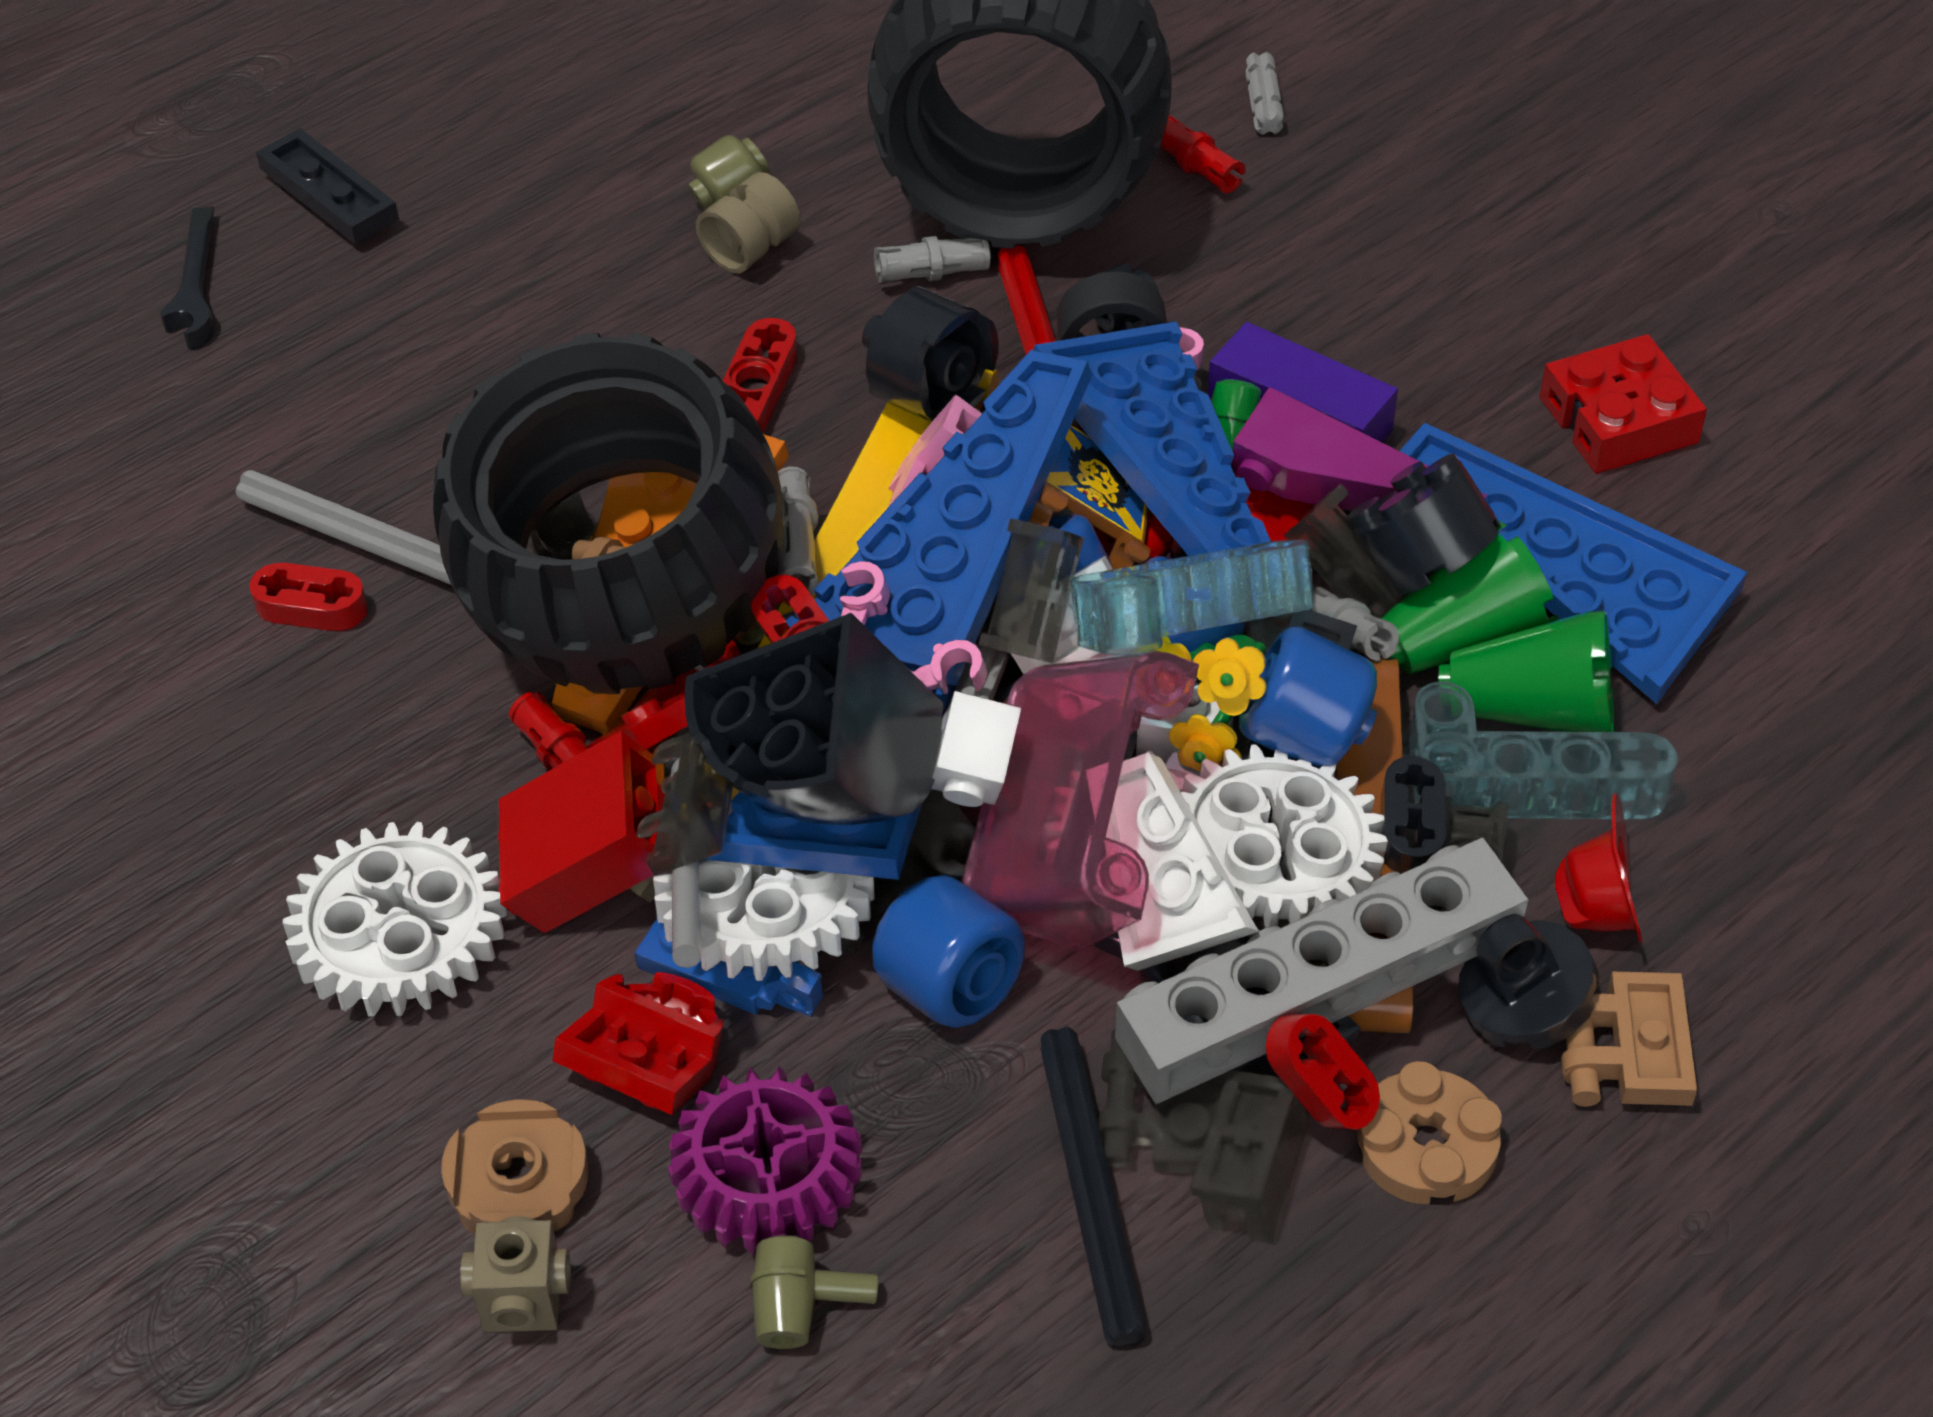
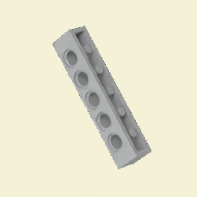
[1115,837,1528,1104]

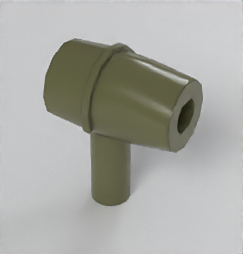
[750,1235,878,1349]

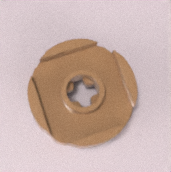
[1357,1061,1502,1204]
[441,1100,589,1234]

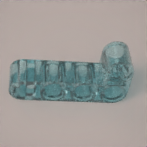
[1070,540,1315,655]
[1409,681,1678,819]

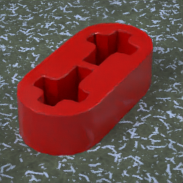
[249,563,368,631]
[1265,1014,1380,1130]

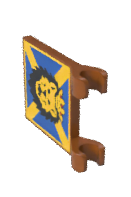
[1028,424,1150,582]

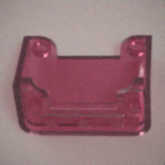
[963,651,1199,951]

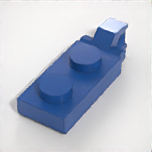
[634,919,824,1017]

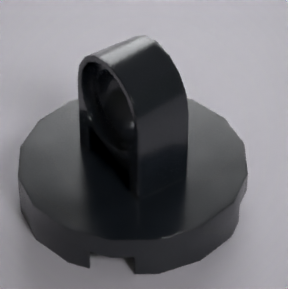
[1459,914,1599,1050]

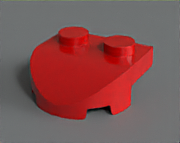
[552,972,724,1115]

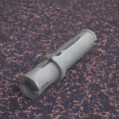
[778,466,818,596]

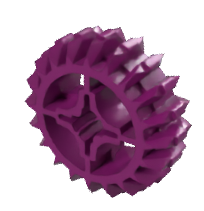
[668,1065,862,1255]

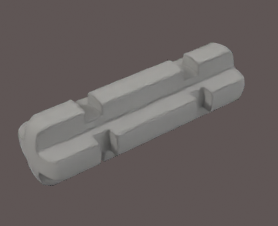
[1245,52,1284,135]

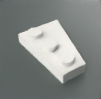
[1090,752,1259,971]

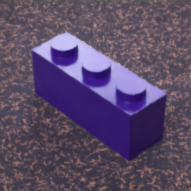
[1208,321,1398,443]

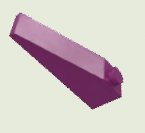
[1231,387,1487,511]

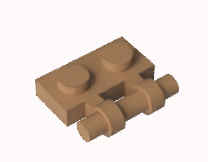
[1561,971,1697,1107]

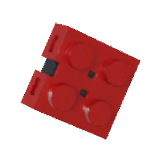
[1539,334,1707,474]

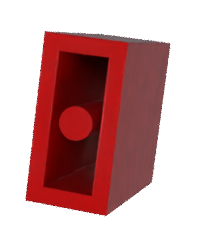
[498,731,670,934]

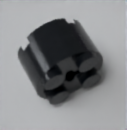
[862,286,999,421]
[1347,453,1501,595]

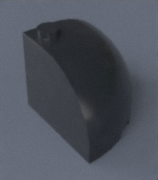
[685,613,943,825]

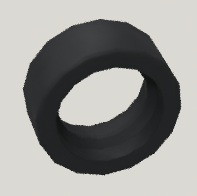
[1057,271,1167,341]

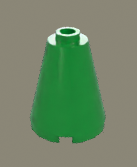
[1381,521,1559,674]
[1439,610,1614,738]

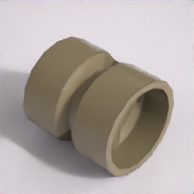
[696,172,801,274]

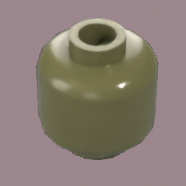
[687,135,771,210]

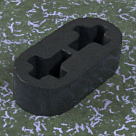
[1380,756,1446,874]

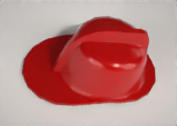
[1555,793,1643,943]

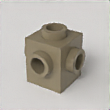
[461,1216,571,1332]

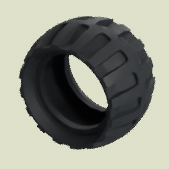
[867,0,1172,249]
[433,333,784,694]

